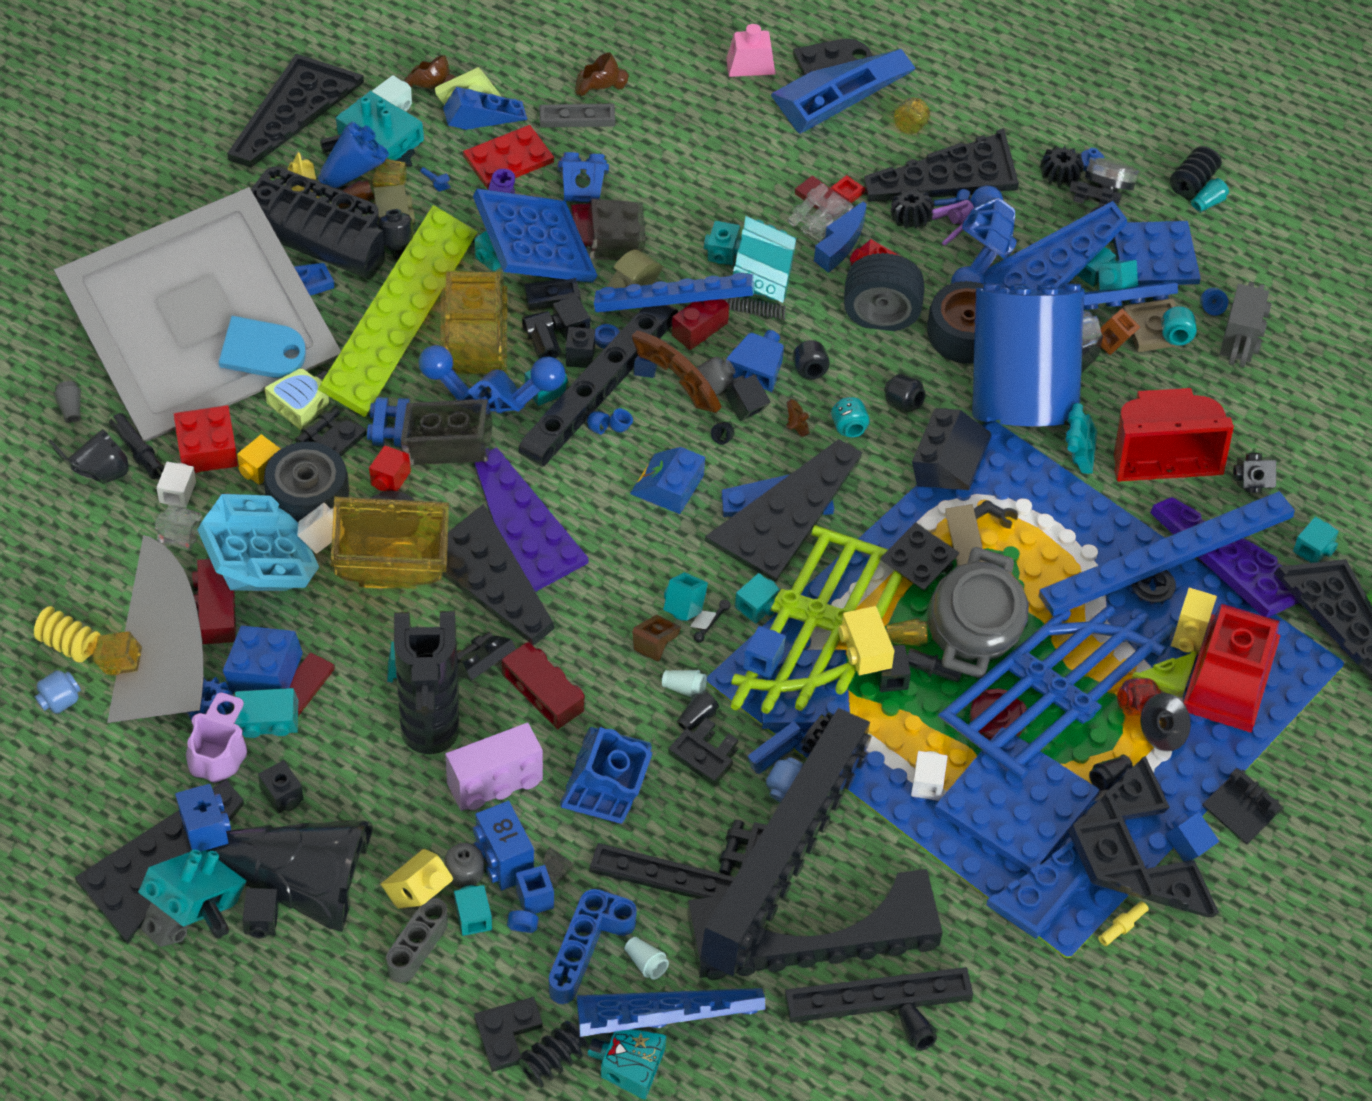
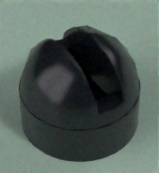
[711,421,735,445]

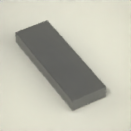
[539,104,615,128]

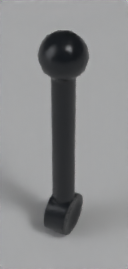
[693,600,731,643]

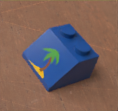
[631,447,705,514]

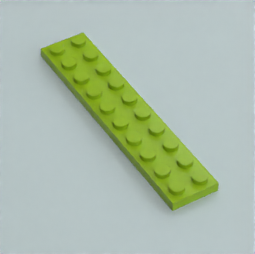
[318,205,478,417]

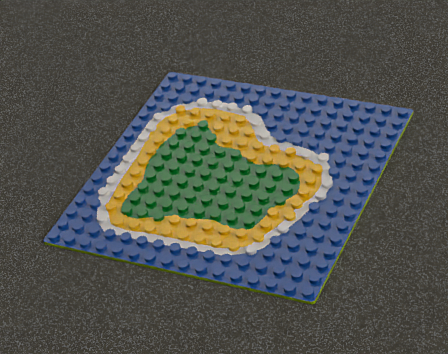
[707,421,1344,958]

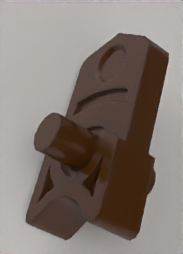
[786,399,810,437]

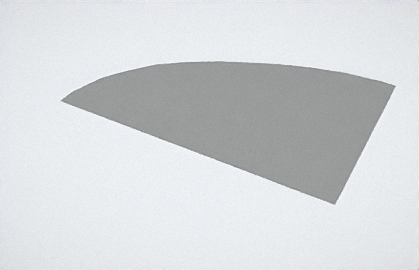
[107,535,203,723]

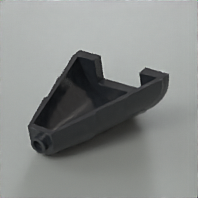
[208,820,373,932]

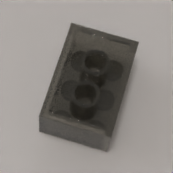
[401,399,493,465]

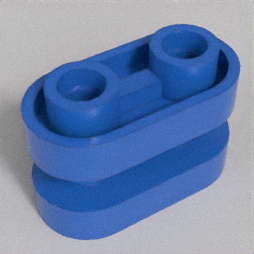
[367,397,411,448]

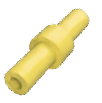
[1098,901,1149,946]

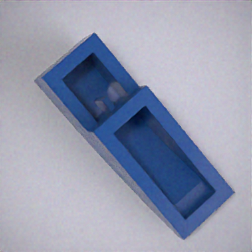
[814,202,867,273]

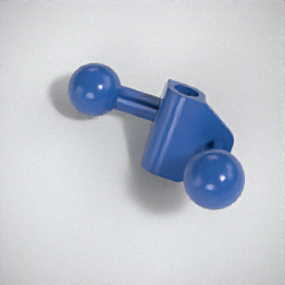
[951,185,1017,284]
[418,345,565,413]

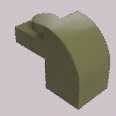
[607,249,664,289]

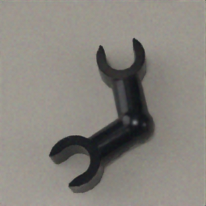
[974,500,1018,529]

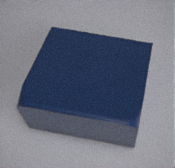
[634,356,657,378]

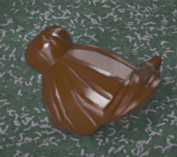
[575,52,629,97]
[404,55,456,89]

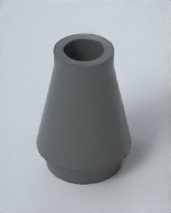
[54,381,81,423]

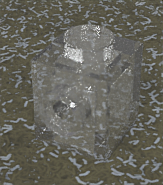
[155,504,201,551]

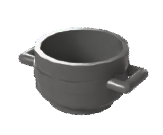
[927,547,1029,678]

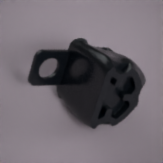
[48,429,129,484]

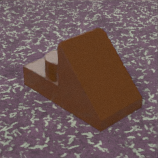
[632,615,681,662]

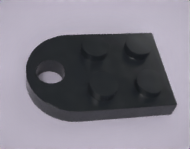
[793,39,872,76]

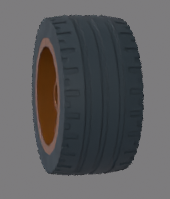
[927,281,983,364]

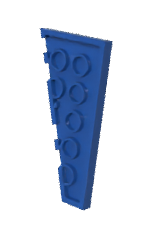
[983,201,1127,289]
[577,988,765,1037]

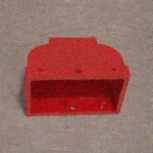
[1114,388,1234,482]
[1184,603,1281,732]

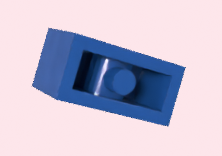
[175,784,231,852]

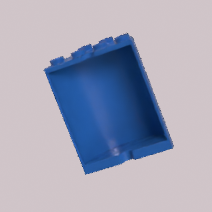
[972,283,1085,426]

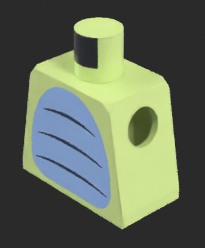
[265,369,329,430]

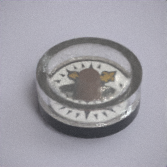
[1085,157,1139,191]

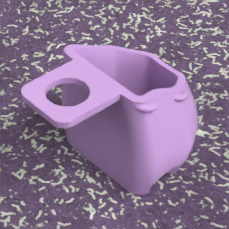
[186,693,247,783]

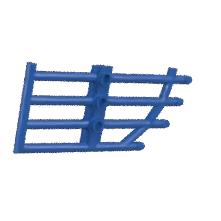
[938,605,1175,779]

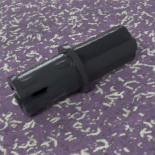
[907,648,962,682]

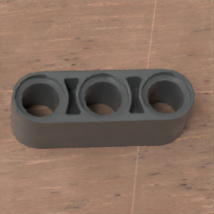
[386,898,448,983]

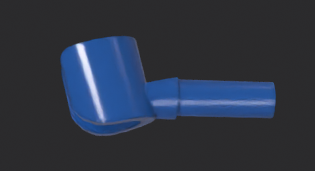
[420,167,451,192]
[934,189,970,206]

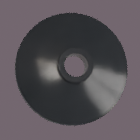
[1140,693,1191,751]

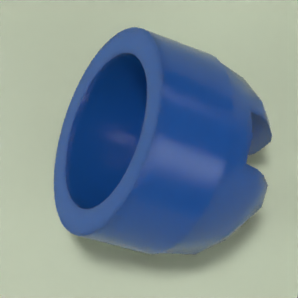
[609,408,633,432]
[587,411,610,435]

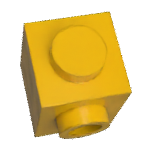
[237,434,281,485]

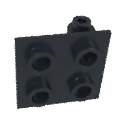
[880,522,959,591]
[1202,768,1284,845]

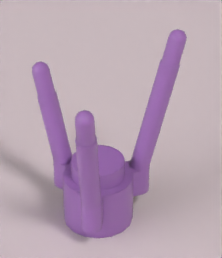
[932,200,974,245]

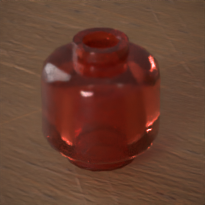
[1117,678,1162,716]

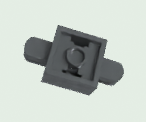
[1219,281,1272,368]

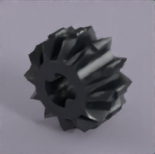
[1040,145,1084,187]
[890,189,934,229]

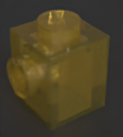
[93,631,142,676]

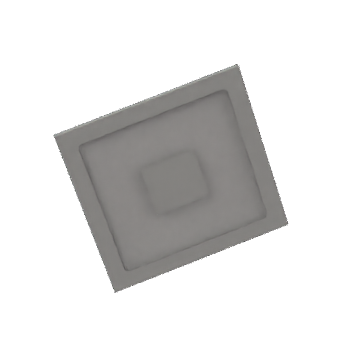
[54,187,341,442]

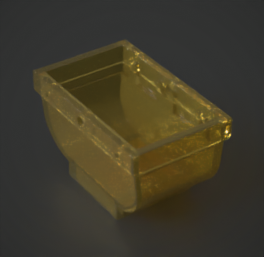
[440,271,508,374]
[331,497,449,589]

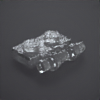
[787,183,854,243]

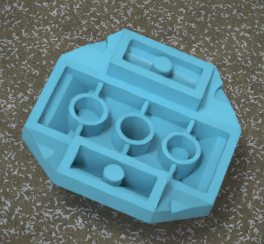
[197,494,319,591]

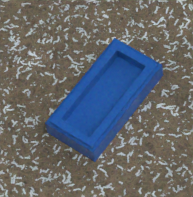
[747,721,803,774]

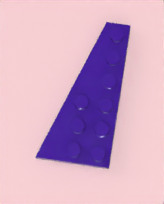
[474,447,589,592]
[1150,497,1300,617]

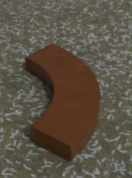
[632,330,722,413]

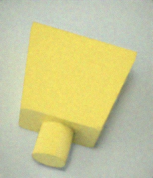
[380,849,453,909]

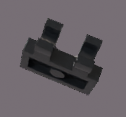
[1069,180,1123,206]
[668,718,738,786]

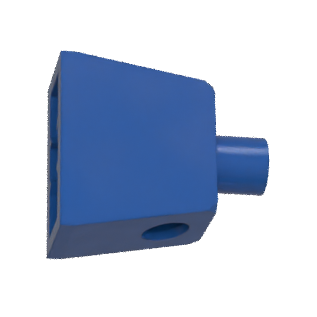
[726,330,784,392]

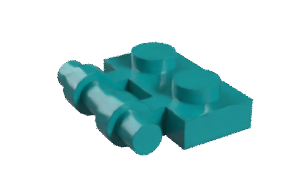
[1066,403,1097,474]

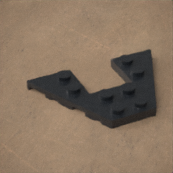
[1068,756,1219,918]

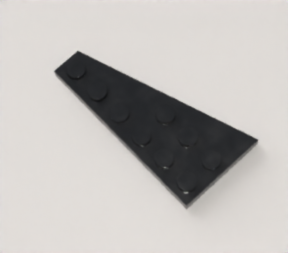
[227,54,364,168]
[75,780,244,944]

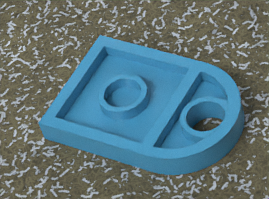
[218,316,306,378]

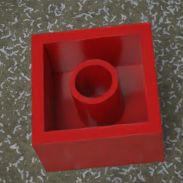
[173,405,238,473]

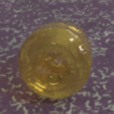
[893,97,930,134]

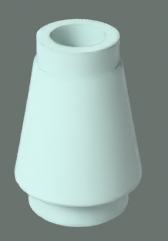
[662,670,707,698]
[624,937,669,980]

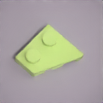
[435,67,501,105]

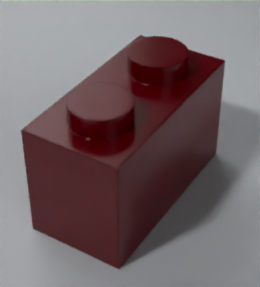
[672,299,729,350]

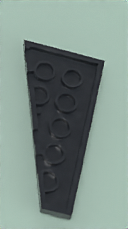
[864,128,1019,202]
[705,439,863,582]
[421,504,555,646]
[1274,559,1372,681]

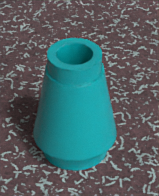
[1191,178,1229,213]

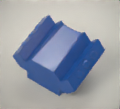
[560,727,653,824]

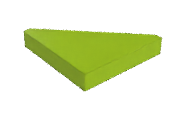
[1131,650,1198,698]

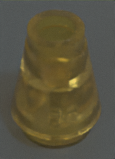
[886,618,928,646]

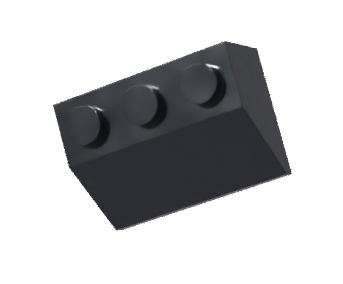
[912,408,992,490]

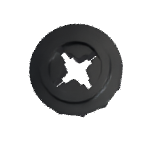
[1131,570,1176,605]
[801,712,833,753]

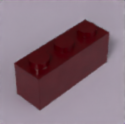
[192,559,236,645]
[502,642,585,730]

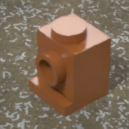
[1097,308,1141,355]

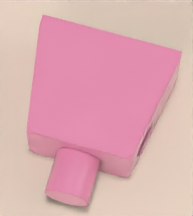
[726,24,776,77]

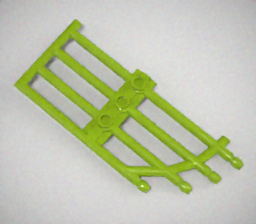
[731,525,903,714]

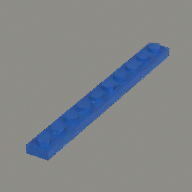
[1039,491,1295,617]

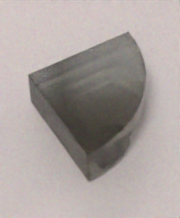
[543,848,574,889]

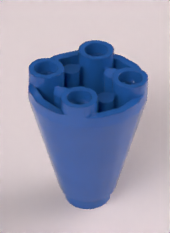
[318,121,389,189]

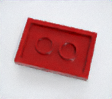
[463,125,554,189]

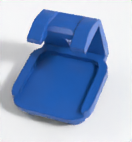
[557,152,609,203]

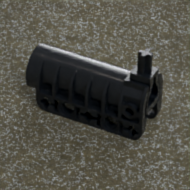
[251,166,385,279]

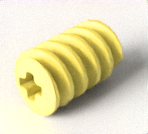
[34,606,101,662]

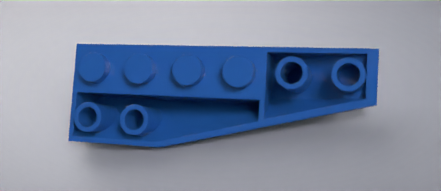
[771,49,916,134]

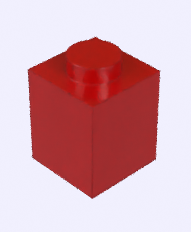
[369,445,411,491]

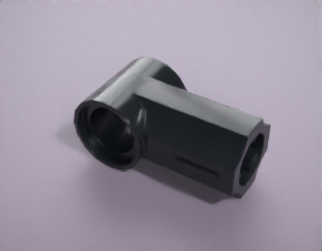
[522,311,561,359]

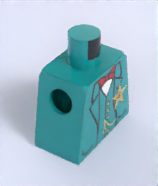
[588,1029,666,1100]

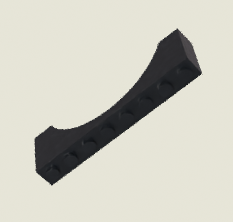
[687,869,943,980]

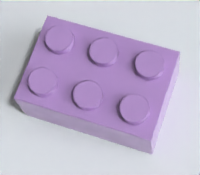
[445,723,543,811]

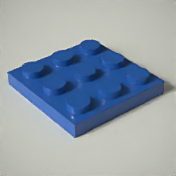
[1113,221,1201,285]
[760,650,850,729]

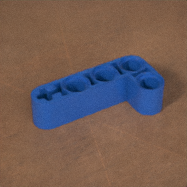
[549,889,637,1004]

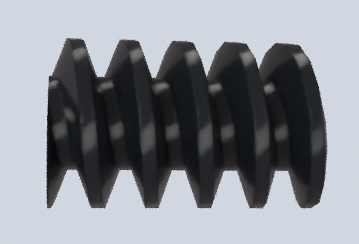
[1170,146,1222,199]
[518,1021,588,1088]

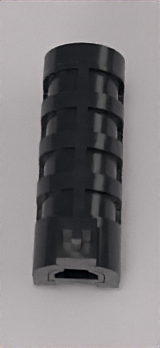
[394,611,459,754]

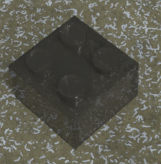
[587,199,646,261]

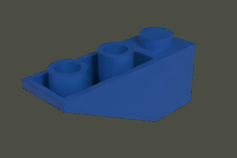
[443,87,527,129]

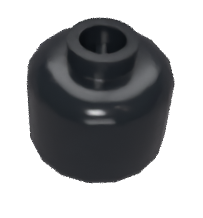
[378,209,414,250]
[792,340,830,380]
[884,374,926,412]

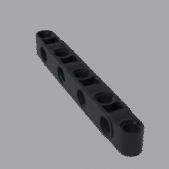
[518,305,678,467]

